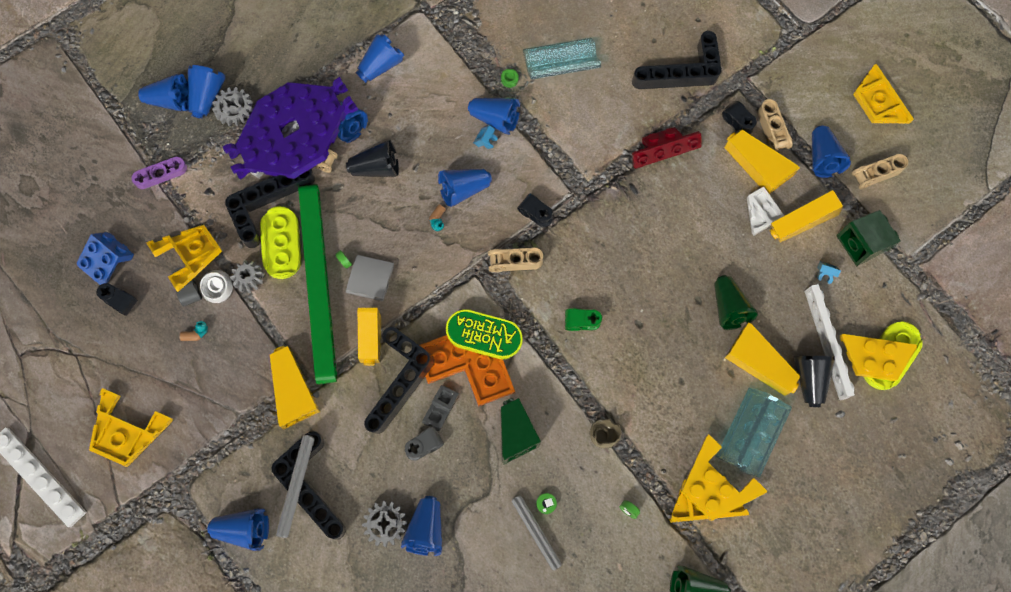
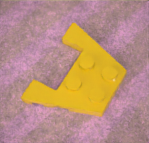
[146,225,222,292]
[89,388,173,467]
[681,434,767,521]

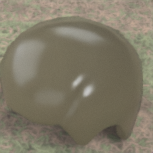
[589,419,622,449]

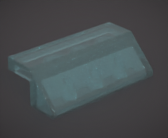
[523,38,601,80]
[716,388,792,478]

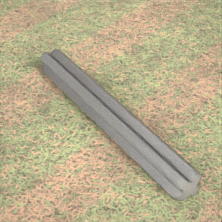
[276,435,314,538]

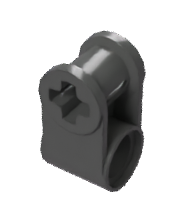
[172,267,202,307]
[405,426,444,461]

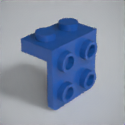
[77,232,134,285]

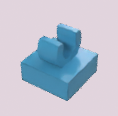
[473,125,498,149]
[817,261,841,284]

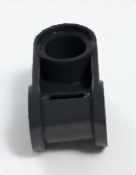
[722,101,757,135]
[517,193,552,227]
[96,283,138,316]

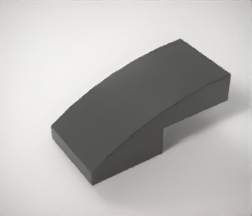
[422,385,459,432]

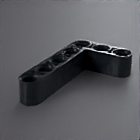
[632,31,722,89]
[225,169,315,248]
[364,327,434,434]
[271,431,346,540]

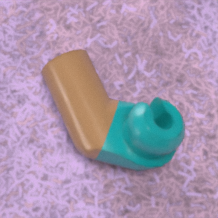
[429,204,446,231]
[180,321,208,341]

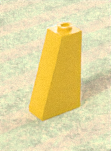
[724,130,800,194]
[769,190,843,243]
[725,322,800,396]
[270,346,320,429]

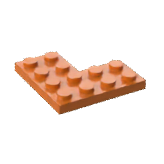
[419,335,515,407]

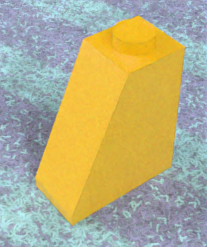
[357,308,382,366]

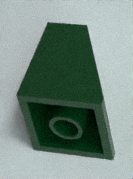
[836,210,901,267]
[500,398,541,465]

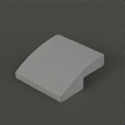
[346,255,394,301]

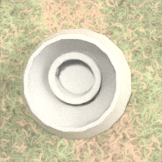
[200,270,233,303]

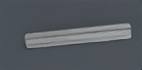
[512,495,562,570]

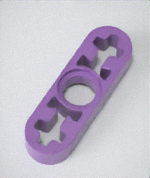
[132,157,187,189]

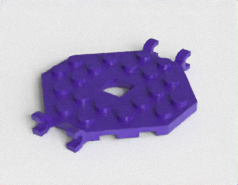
[223,77,358,180]

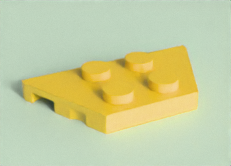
[853,64,914,124]
[840,334,917,381]
[670,476,749,523]

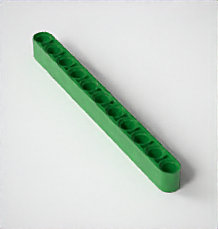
[298,184,337,385]

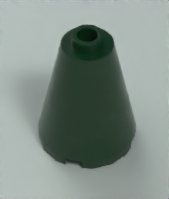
[714,275,758,330]
[670,565,731,592]

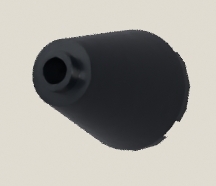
[346,140,399,177]
[794,356,835,407]

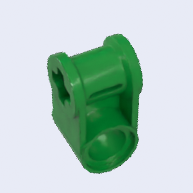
[565,308,602,331]

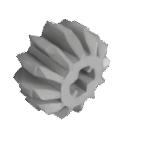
[230,260,264,293]

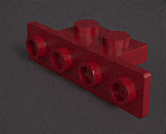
[632,127,702,169]

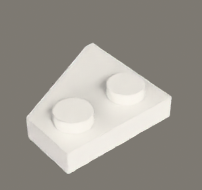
[747,187,784,236]

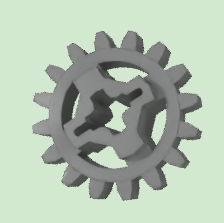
[212,87,253,127]
[362,501,407,547]

